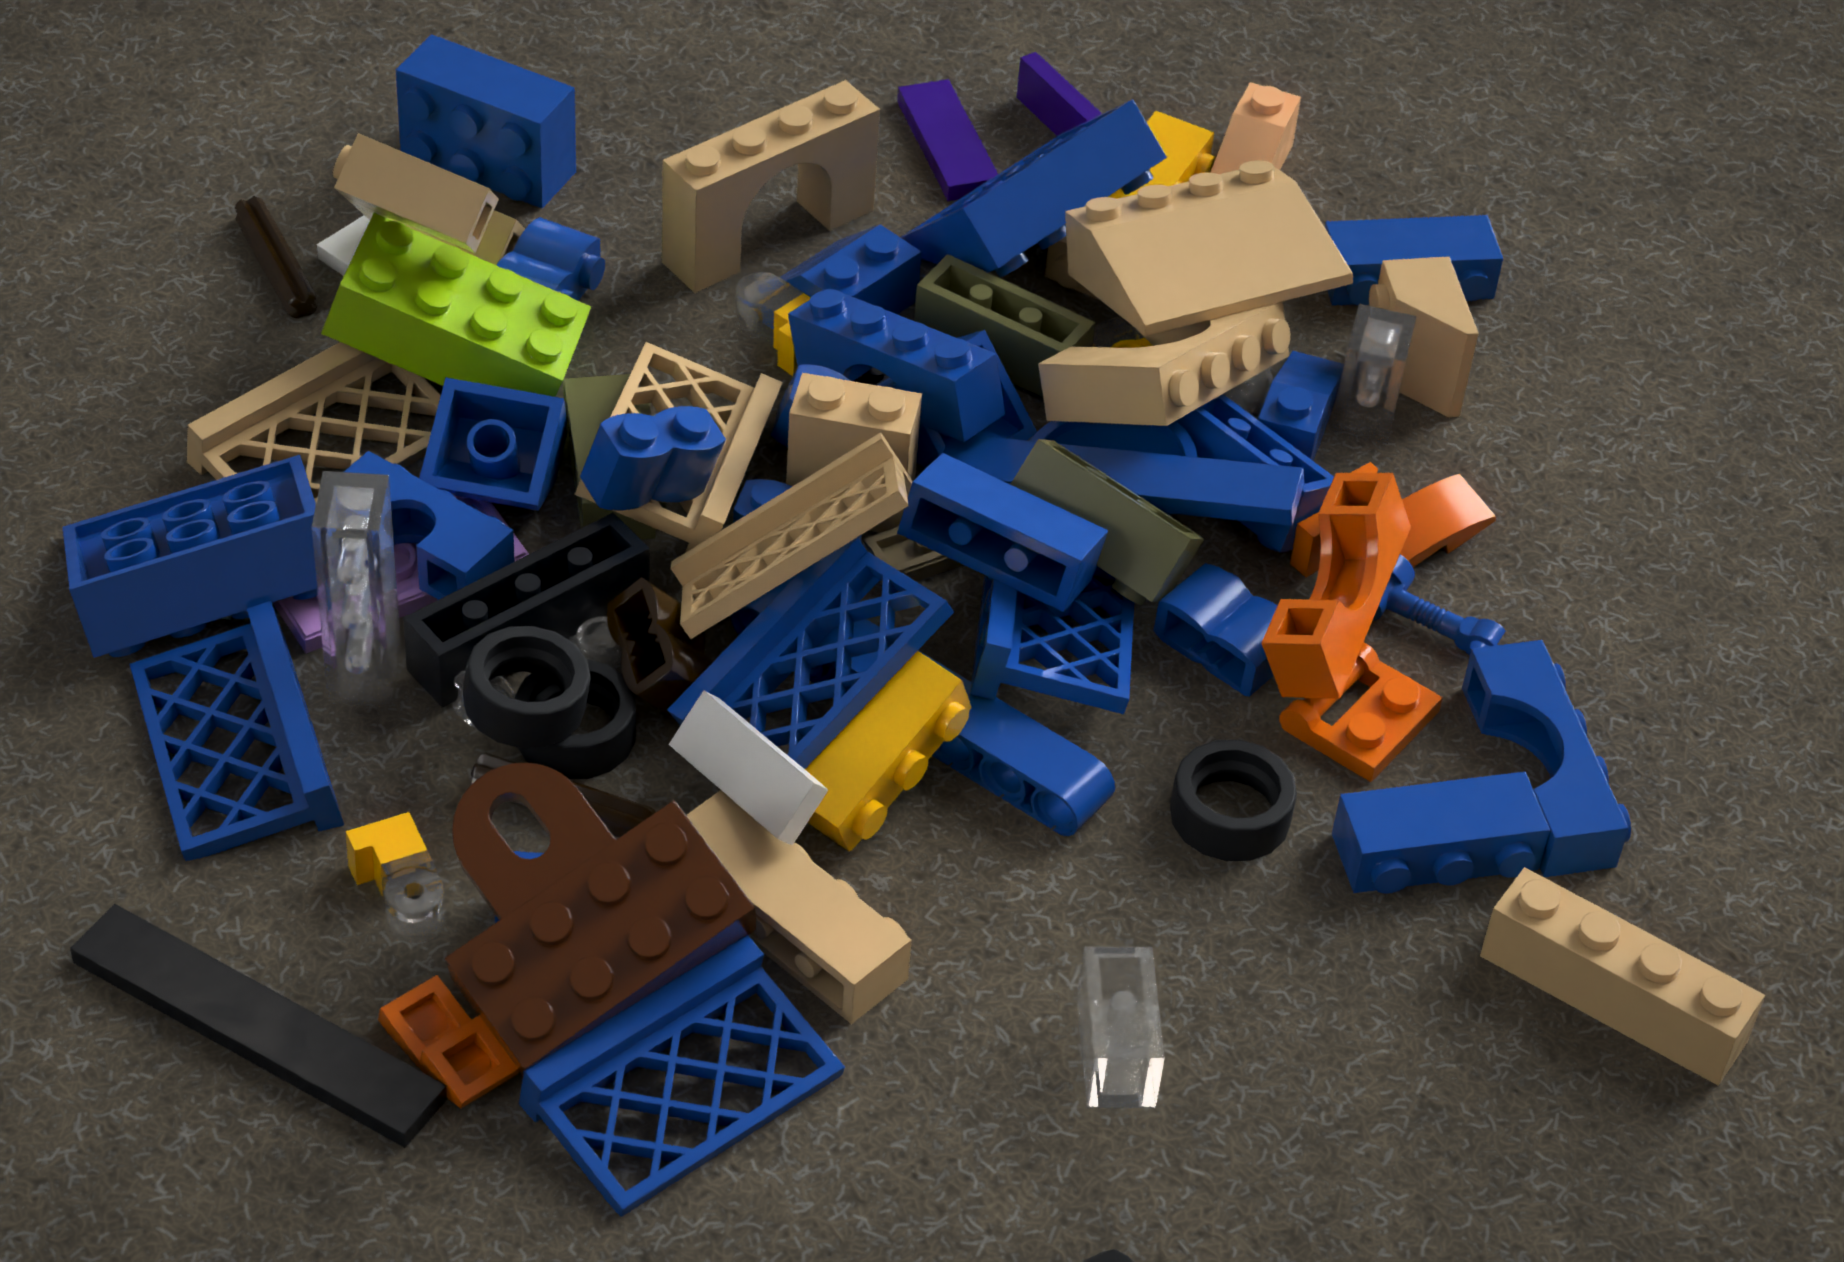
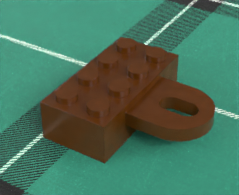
[445,763,756,1078]

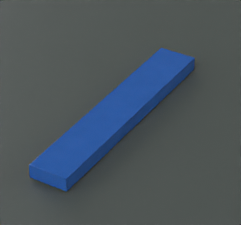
[943,435,1304,526]

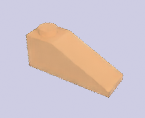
[1210,82,1301,174]

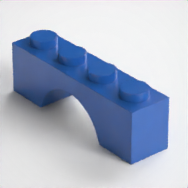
[788,288,1005,442]
[1462,640,1631,877]

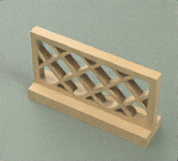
[187,342,441,516]
[575,342,783,553]
[671,432,913,639]

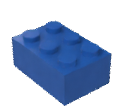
[396,34,576,208]

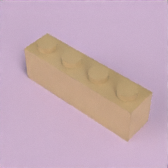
[686,790,912,1024]
[1480,867,1765,1086]

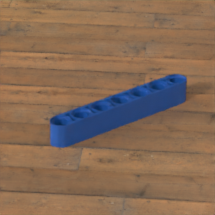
[730,576,1115,836]

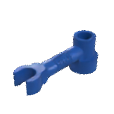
[1373,554,1506,656]

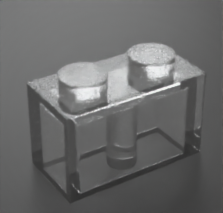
[1331,304,1417,445]
[1076,947,1165,1108]

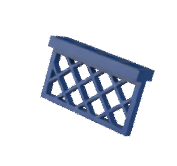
[667,537,954,769]
[970,566,1134,714]
[129,601,344,861]
[519,935,845,1217]

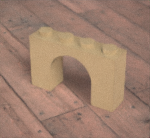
[662,80,880,293]
[333,133,525,265]
[1038,302,1290,426]

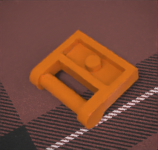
[1279,642,1443,782]

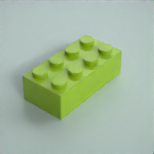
[321,213,591,397]

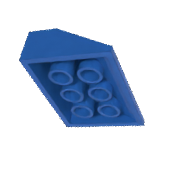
[900,99,1167,278]
[62,455,340,658]

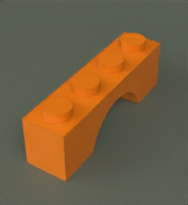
[1262,473,1411,699]

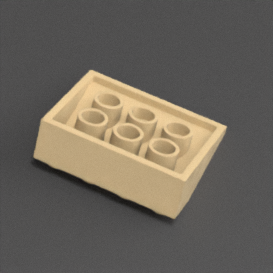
[1065,161,1353,336]

